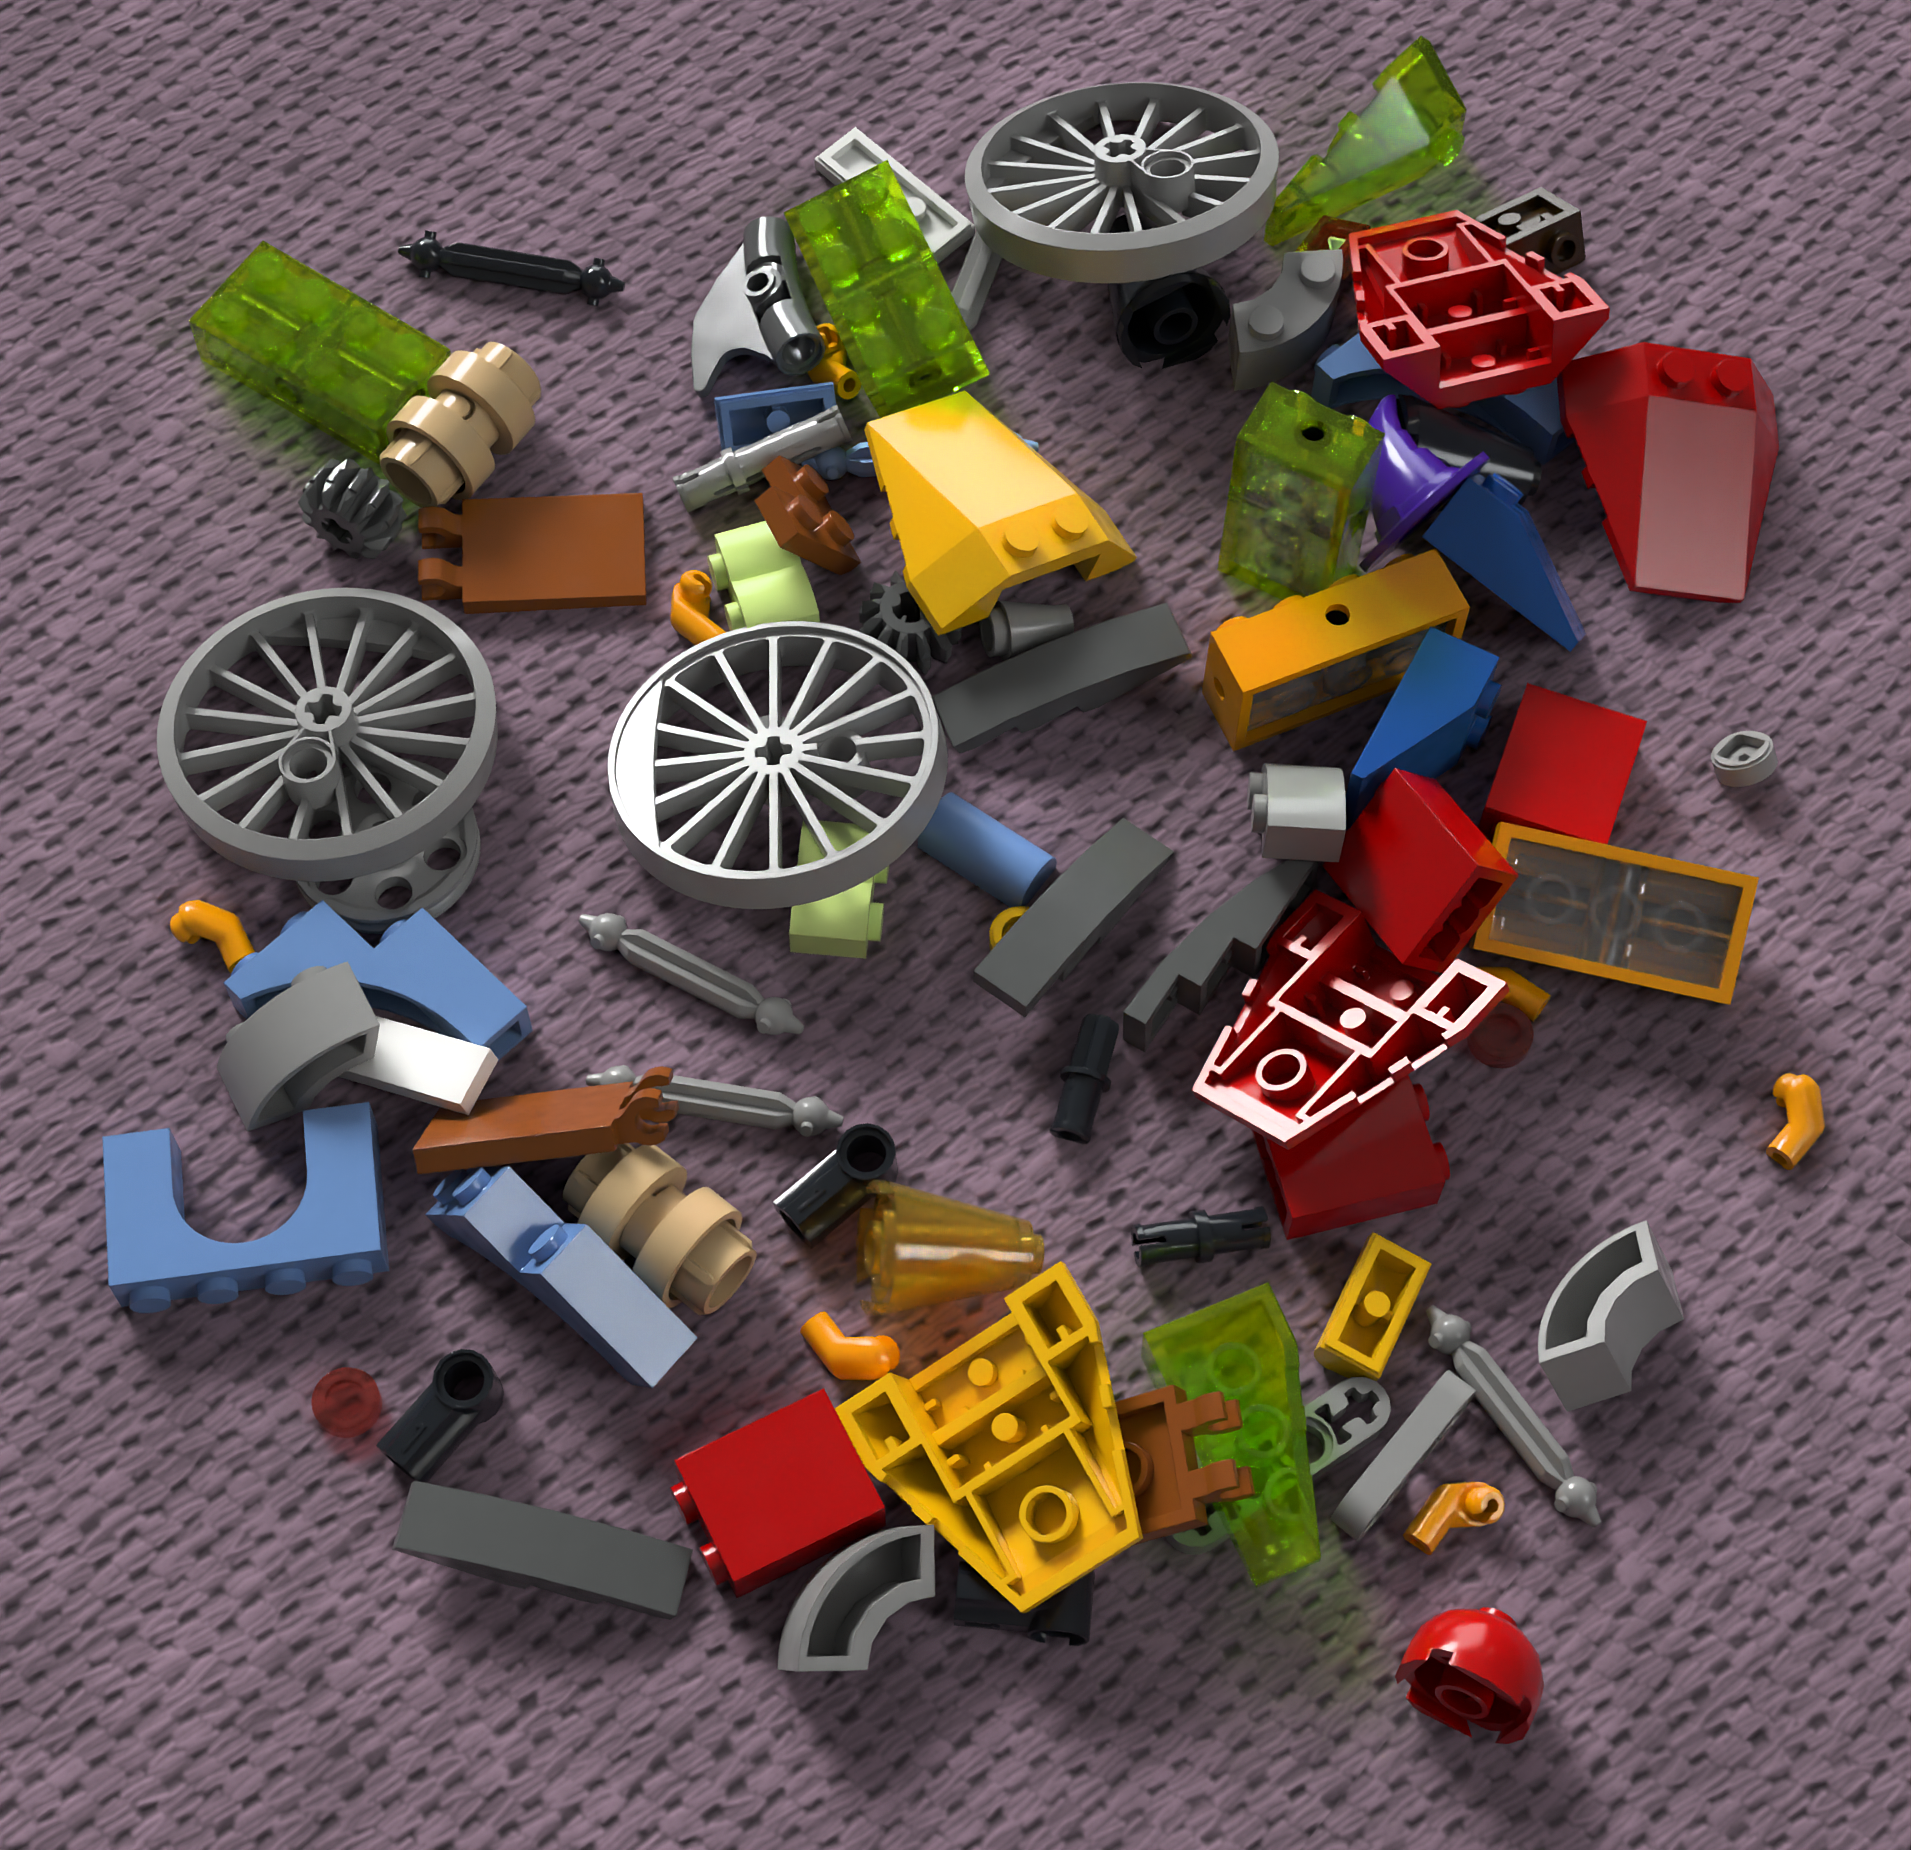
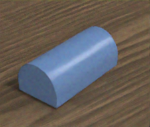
[714,382,836,451]
[918,792,1057,907]

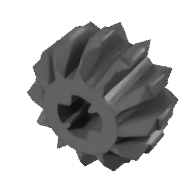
[298,458,407,559]
[859,570,962,675]

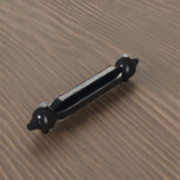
[398,230,625,306]

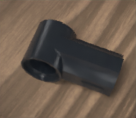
[773,1123,898,1249]
[376,1349,504,1483]
[954,1561,1095,1646]

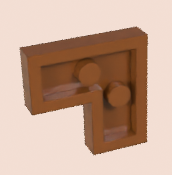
[754,455,862,575]

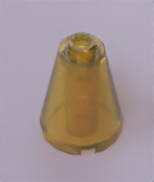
[856,1180,1044,1315]

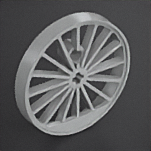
[965,82,1279,283]
[157,588,498,882]
[608,621,948,909]

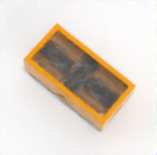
[1202,548,1470,751]
[1469,822,1759,1005]

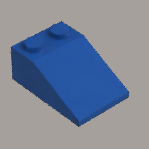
[1422,473,1586,652]
[1345,626,1502,831]

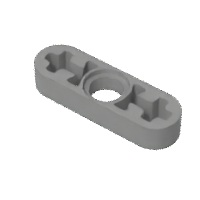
[1330,1370,1477,1542]

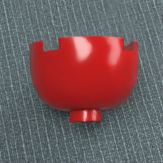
[1395,1607,1544,1744]

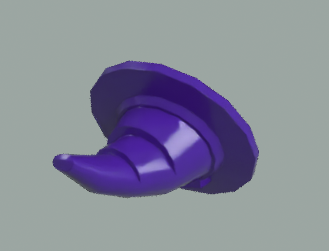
[1359,394,1490,573]

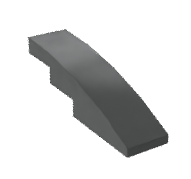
[932,603,1193,753]
[973,818,1174,1017]
[1123,859,1319,1052]
[392,1481,693,1620]

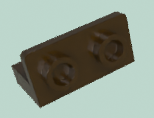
[1472,187,1586,275]

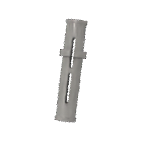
[672,405,852,513]

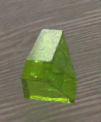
[1264,35,1467,247]
[1141,1282,1321,1588]

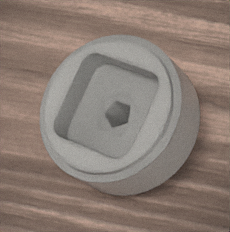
[1711,731,1778,787]

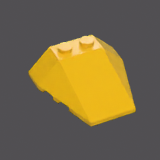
[864,390,1137,636]
[834,1261,1143,1613]

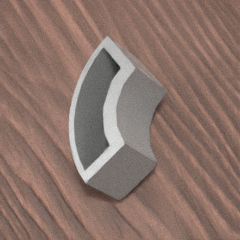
[1228,249,1343,391]
[1247,763,1346,862]
[217,961,380,1132]
[1538,1220,1684,1412]
[777,1525,935,1672]

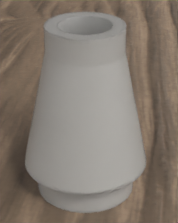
[979,601,1074,661]

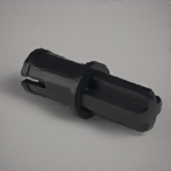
[1050,1014,1119,1144]

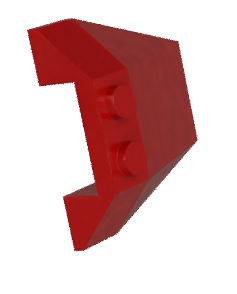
[1348,210,1610,409]
[1557,342,1779,603]
[1192,889,1510,1150]

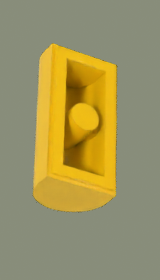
[1314,1232,1432,1381]

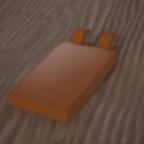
[418,493,647,614]
[413,1066,679,1174]
[1115,1384,1255,1546]

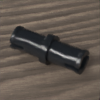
[1131,1206,1271,1267]

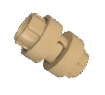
[380,342,541,508]
[563,1143,757,1315]

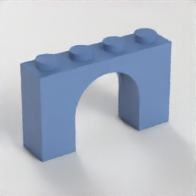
[102,1102,389,1313]

